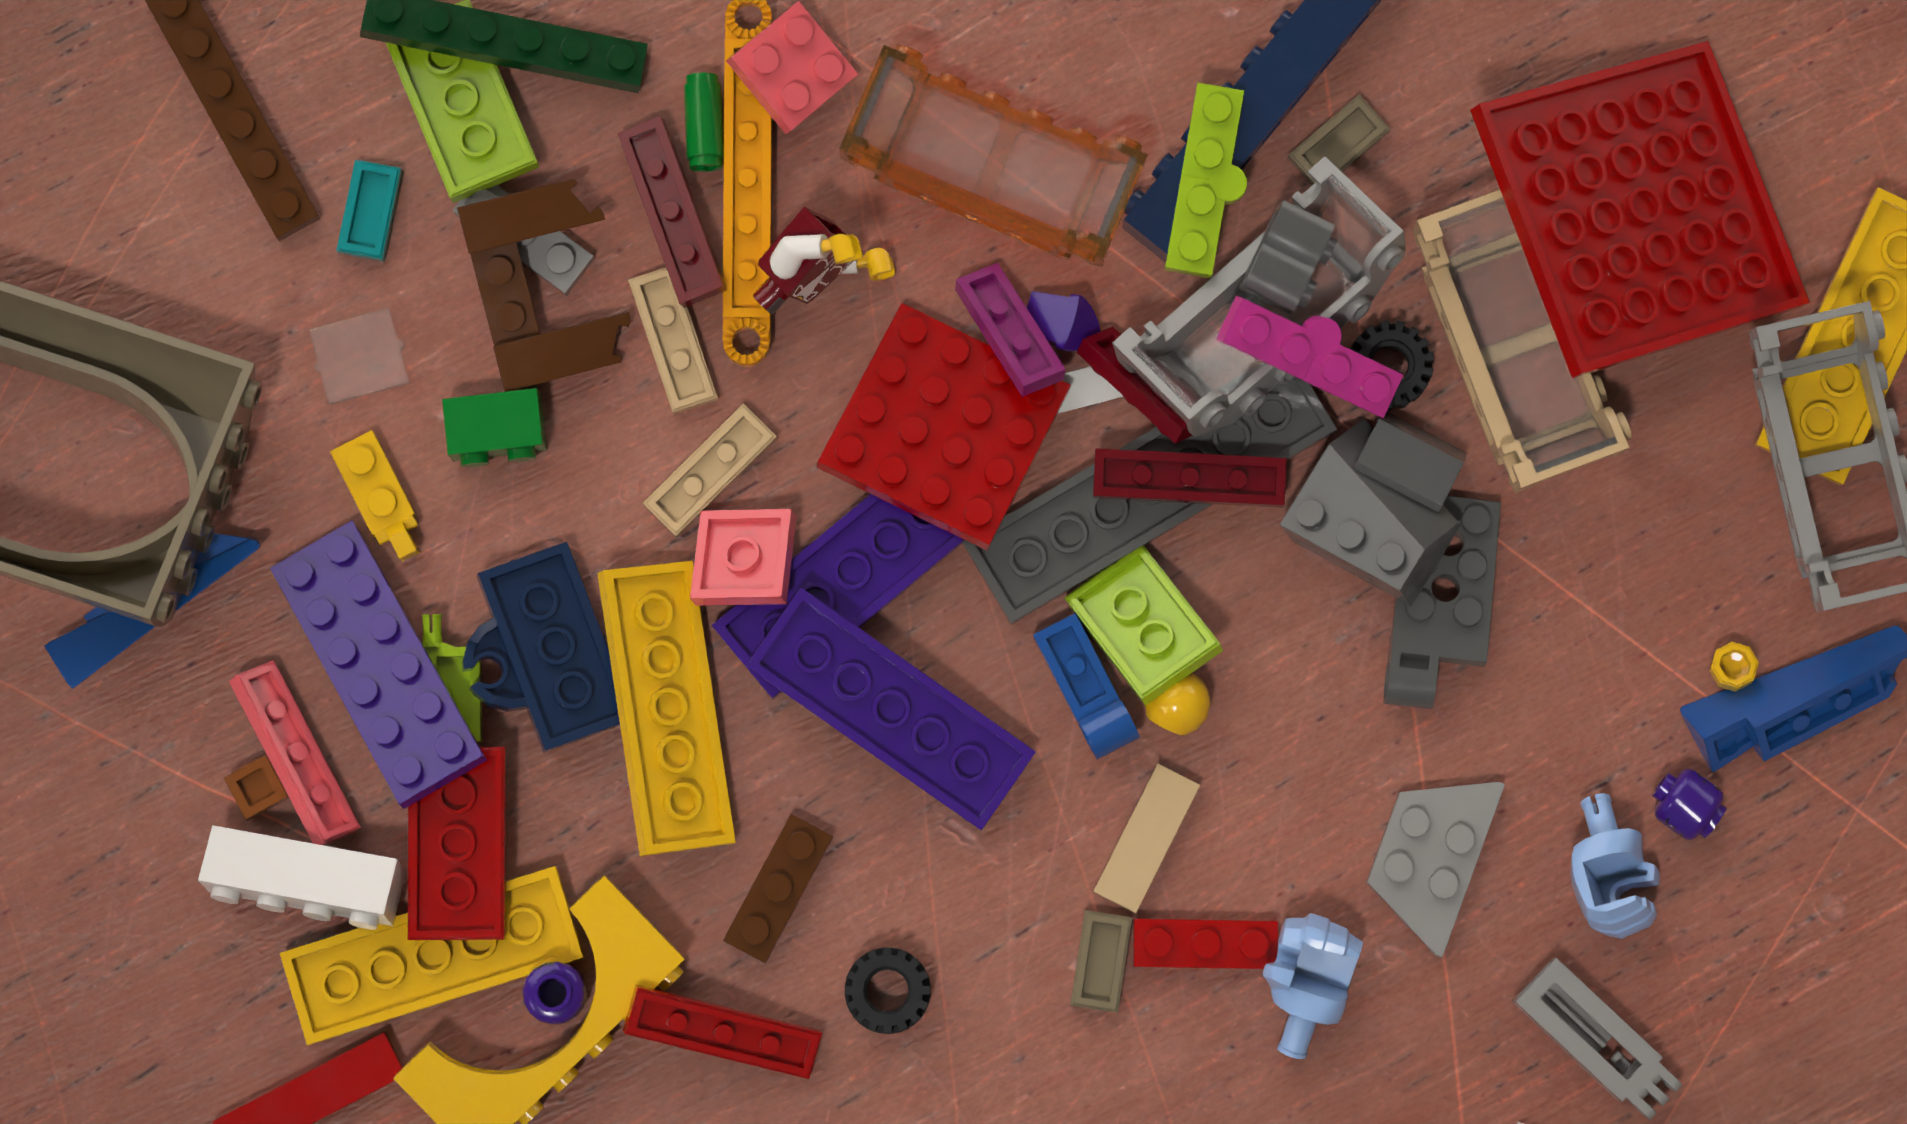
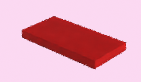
[408,747,506,940]

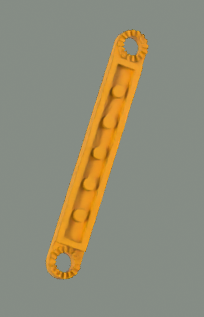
[722,0,773,367]

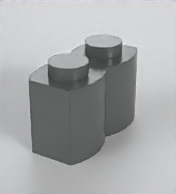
[1239,200,1337,314]

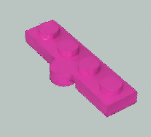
[1216,296,1403,418]

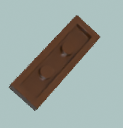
[723,814,833,964]

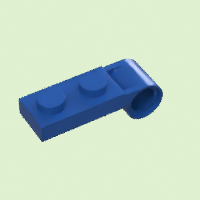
[1033,613,1140,760]

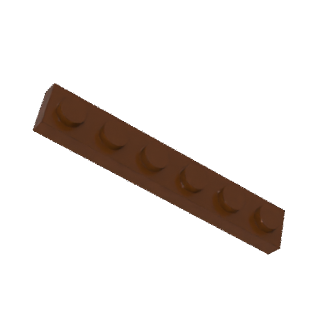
[145,0,320,241]

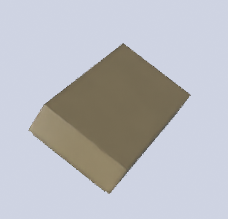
[1288,94,1390,185]
[1070,910,1132,1013]

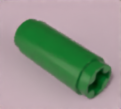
[684,72,724,172]

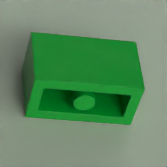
[442,388,547,467]

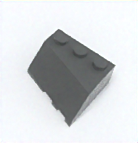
[1280,419,1461,606]

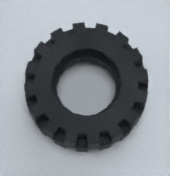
[845,947,931,1034]

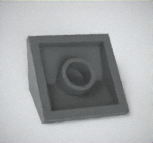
[1353,412,1467,513]

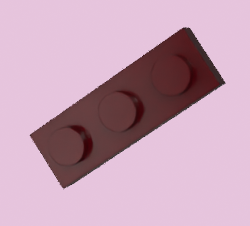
[1076,326,1196,444]

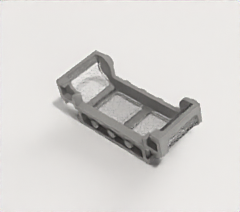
[1112,156,1406,437]

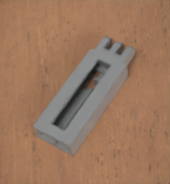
[1512,958,1683,1121]

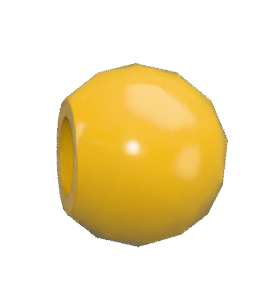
[1145,673,1210,736]

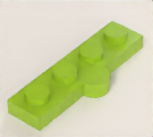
[1165,82,1247,278]

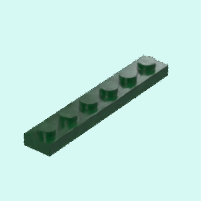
[360,0,648,93]

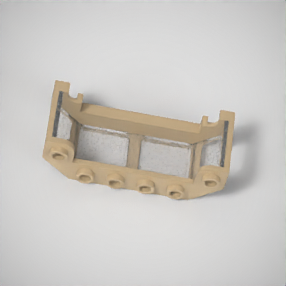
[1413,190,1632,494]

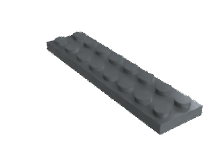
[962,363,1337,625]

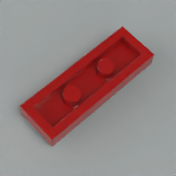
[1133,919,1278,969]

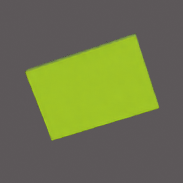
[1064,546,1223,706]

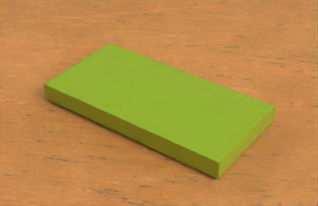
[385,0,540,203]

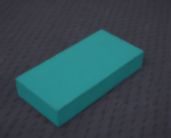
[336,160,403,262]

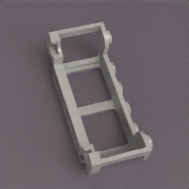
[1749,301,1907,612]

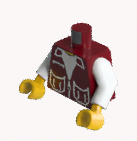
[753,206,895,314]

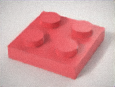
[726,1,858,134]
[690,509,797,606]

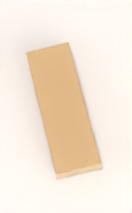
[628,267,718,415]
[643,403,778,538]
[1093,764,1200,914]

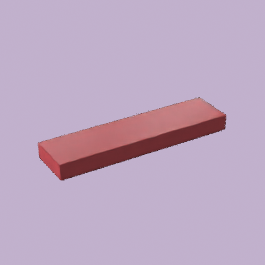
[229,660,361,846]

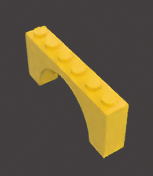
[393,874,685,1124]

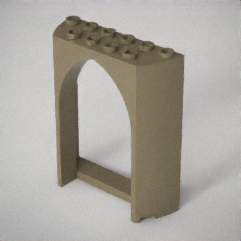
[0,281,262,627]

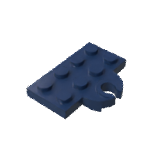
[462,541,620,753]

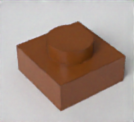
[223,755,289,820]

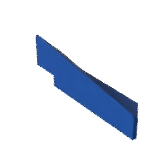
[44,532,261,689]
[1680,626,1907,772]

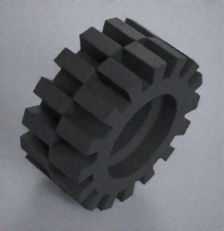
[1351,321,1434,410]

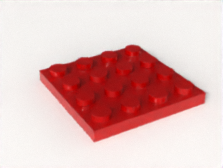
[817,303,1071,551]

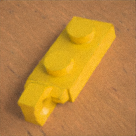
[330,430,420,562]

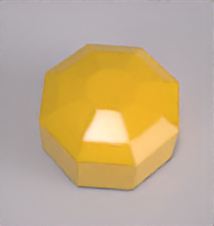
[1709,642,1759,692]

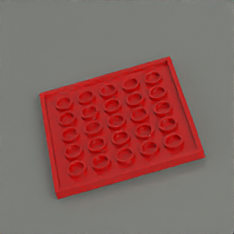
[1470,41,1810,379]

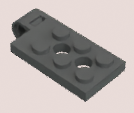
[1383,496,1501,709]

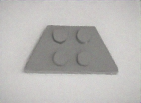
[1366,782,1505,958]

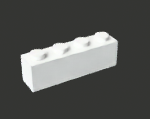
[198,825,406,930]

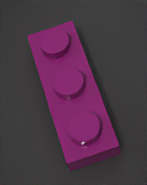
[955,263,1066,397]

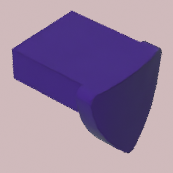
[1027,291,1101,351]

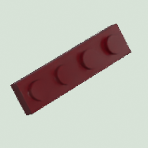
[617,116,727,308]
[1093,448,1287,508]

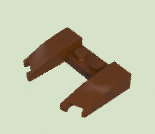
[457,179,631,392]

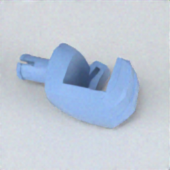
[1570,793,1660,939]
[1263,913,1363,1059]

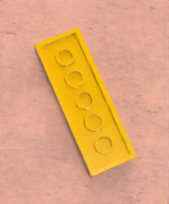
[1754,187,1907,486]
[597,561,736,857]
[280,866,585,1045]

